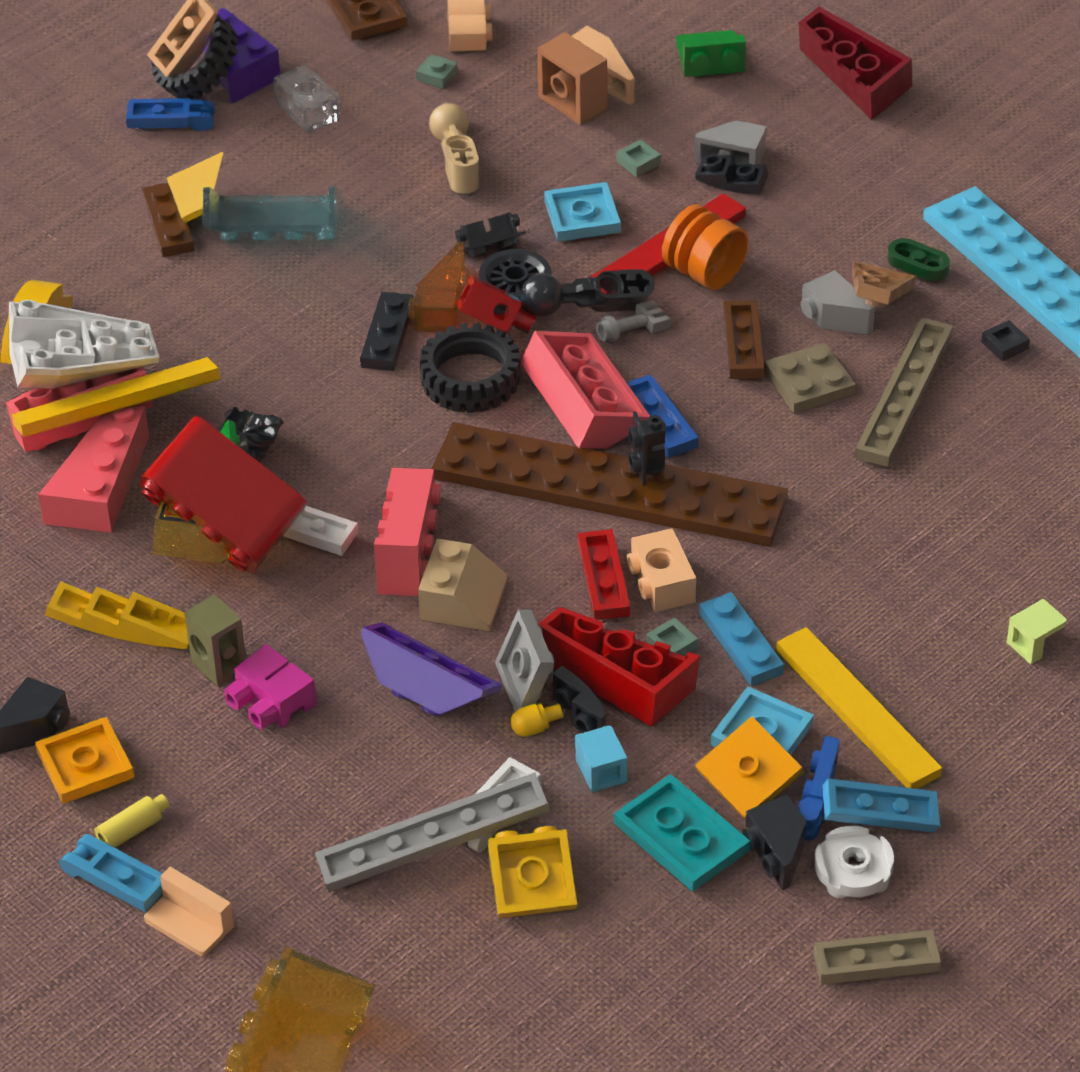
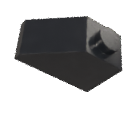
[0,677,70,754]

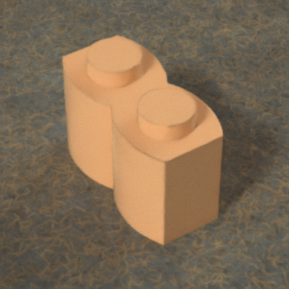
[447,0,492,51]

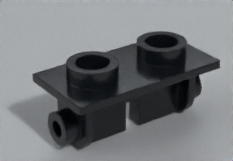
[455,212,526,257]
[628,411,666,486]

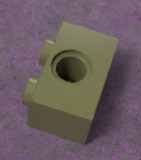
[185,594,246,687]

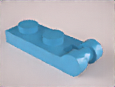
[59,834,163,913]

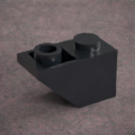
[742,795,806,890]

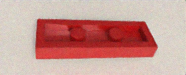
[577,529,630,620]

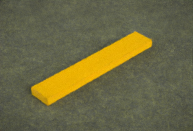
[11,357,221,437]
[776,627,942,789]

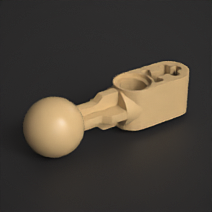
[429,103,479,194]

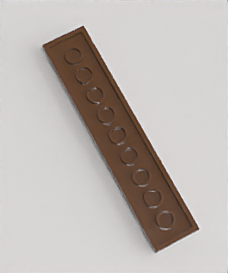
[432,422,788,547]

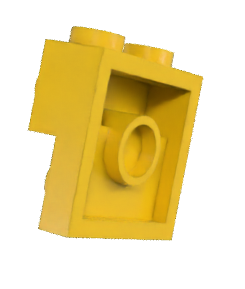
[488,826,577,918]

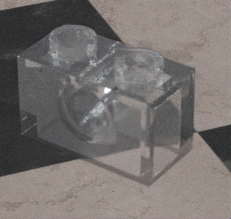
[274,64,341,133]

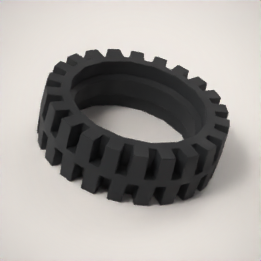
[151,14,238,100]
[420,323,521,413]

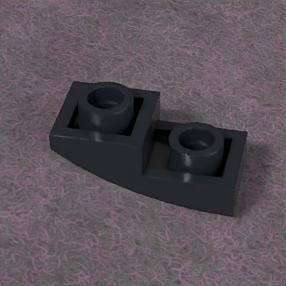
[695,154,768,194]
[552,666,606,733]

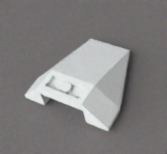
[9,300,159,389]

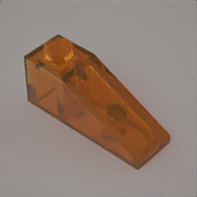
[408,243,466,333]

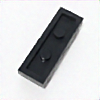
[360,291,414,371]

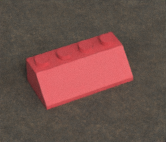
[520,331,650,449]

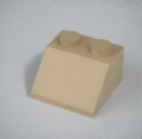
[418,538,508,631]

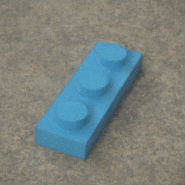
[699,592,784,687]
[822,778,940,833]

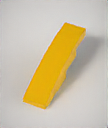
[45,581,189,649]

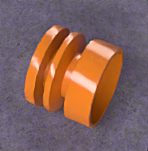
[662,204,749,291]

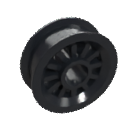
[479,249,551,315]

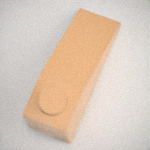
[147,0,218,77]
[572,26,634,105]

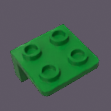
[676,30,746,77]

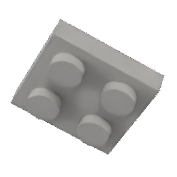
[495,610,554,711]

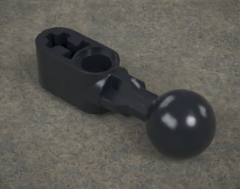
[521,269,655,317]

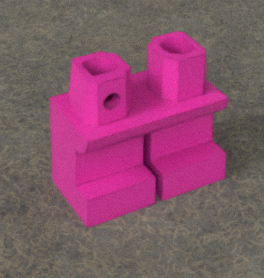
[224,644,317,730]

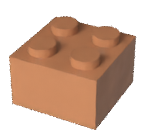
[537,32,608,125]

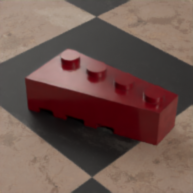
[798,6,913,120]

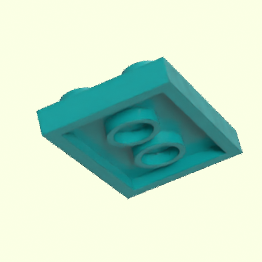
[613,774,750,892]

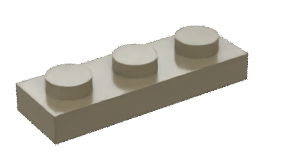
[813,930,941,985]

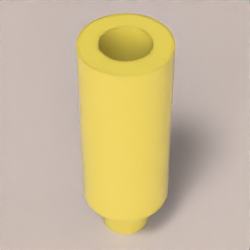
[94,794,170,848]

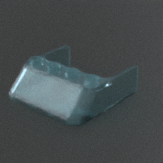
[203,187,345,240]

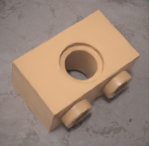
[627,528,696,613]

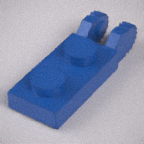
[126,98,216,131]
[798,736,840,841]

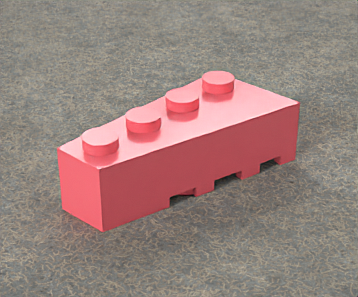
[6,367,154,453]
[38,405,149,533]
[374,468,441,596]

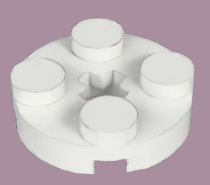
[815,826,894,898]

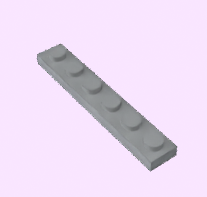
[315,772,550,892]

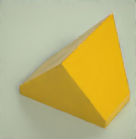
[167,151,224,223]

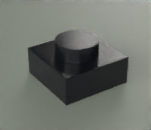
[981,320,1030,361]

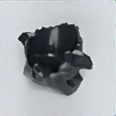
[218,406,284,463]

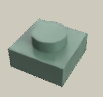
[416,54,458,89]
[616,139,661,177]
[646,618,698,656]

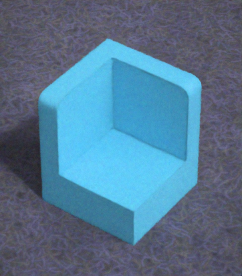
[575,726,627,793]

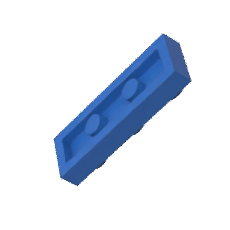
[627,374,699,458]

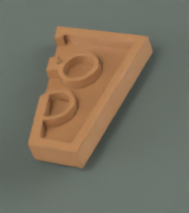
[851,260,916,307]

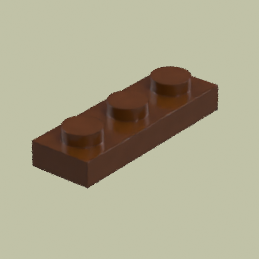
[142,183,194,257]
[723,300,764,379]

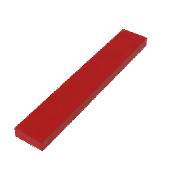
[590,193,746,295]

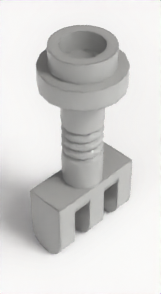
[596,300,673,343]

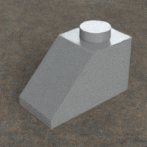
[694,120,767,165]
[801,270,875,334]

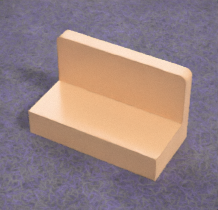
[144,866,234,957]

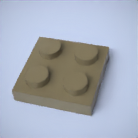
[764,343,856,414]

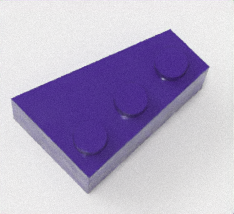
[204,8,281,104]

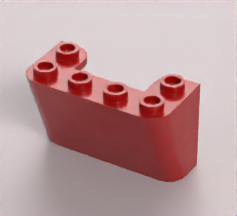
[140,416,307,574]

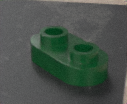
[887,238,950,282]

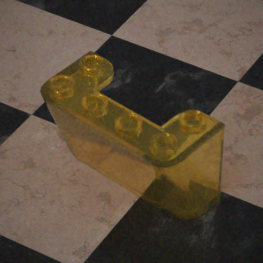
[223,946,376,1072]

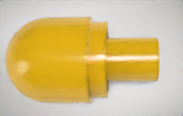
[511,703,564,737]

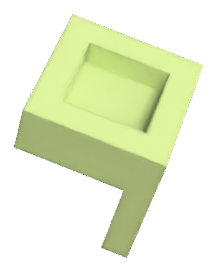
[1007,598,1067,664]

